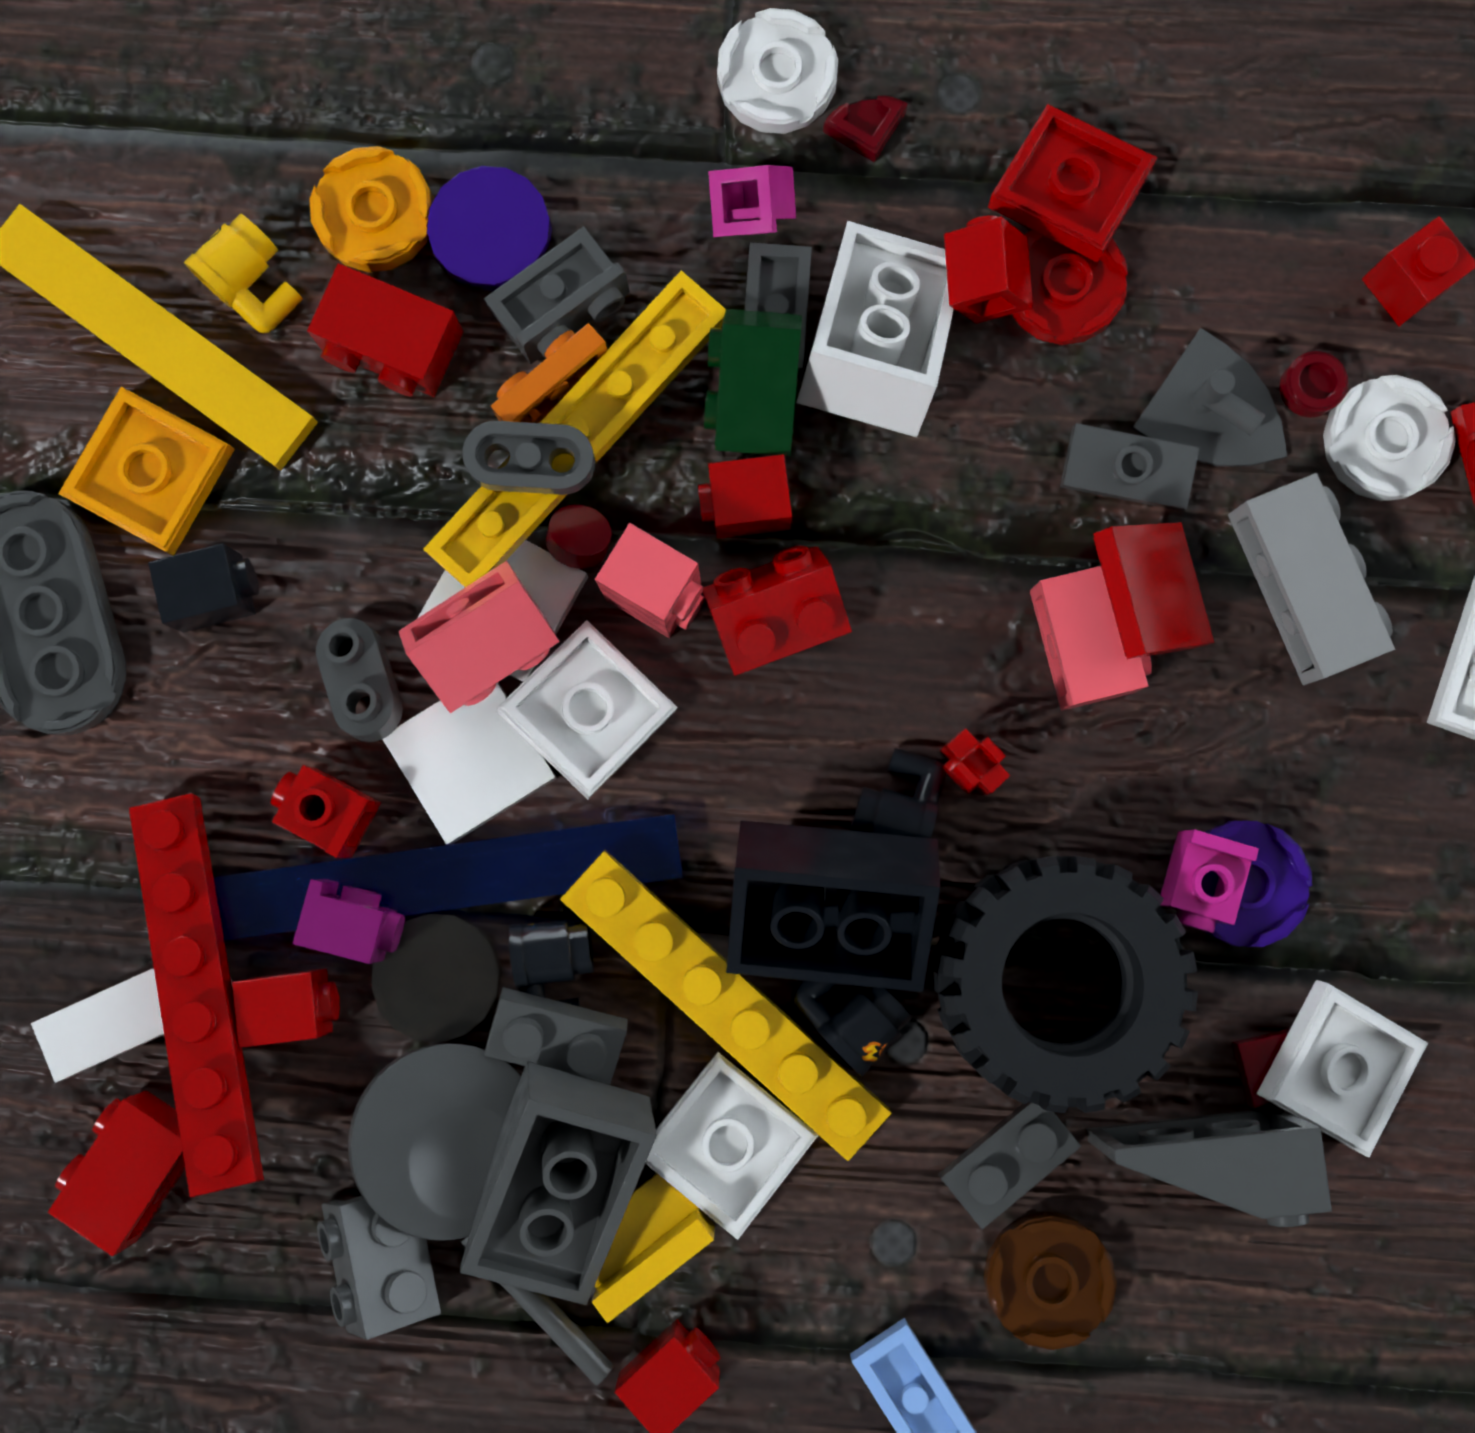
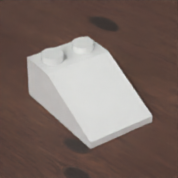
[796,221,954,437]

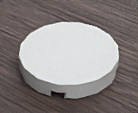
[717,8,838,134]
[1323,375,1455,501]

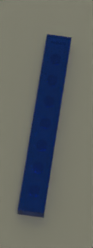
[214,814,683,940]

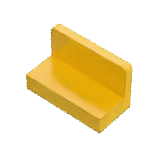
[591,1173,715,1324]

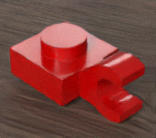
[940,728,1011,796]

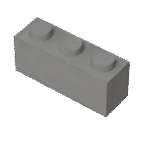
[1228,473,1395,685]

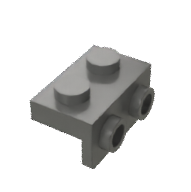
[484,226,630,364]
[317,1196,441,1340]

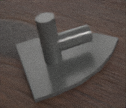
[1132,328,1287,467]

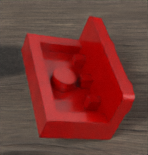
[702,546,852,676]

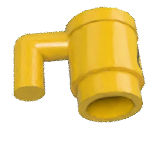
[183,213,303,334]

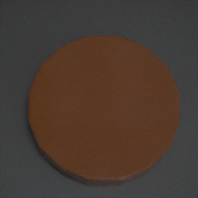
[983,1211,1117,1350]

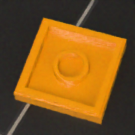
[58,386,235,556]

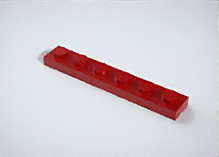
[129,793,264,1197]

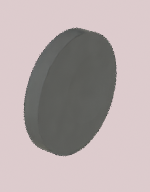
[348,1043,521,1240]

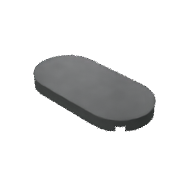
[0,491,126,736]

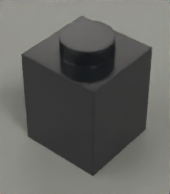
[148,543,259,633]

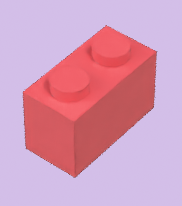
[595,523,705,639]
[398,561,560,713]
[1030,566,1152,711]

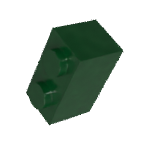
[704,309,802,456]

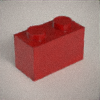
[307,263,464,397]
[47,1090,185,1257]

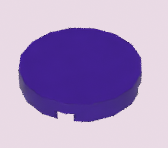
[427,166,552,292]
[1201,821,1312,947]

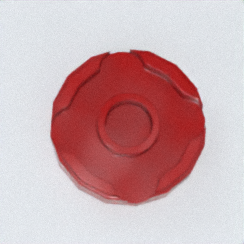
[1012,230,1128,345]

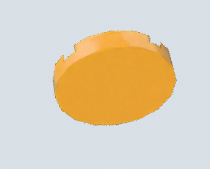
[309,146,434,272]

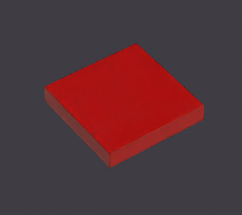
[988,104,1158,262]
[1093,522,1215,659]

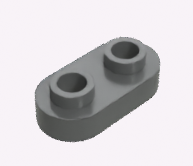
[462,421,595,495]
[316,618,403,742]

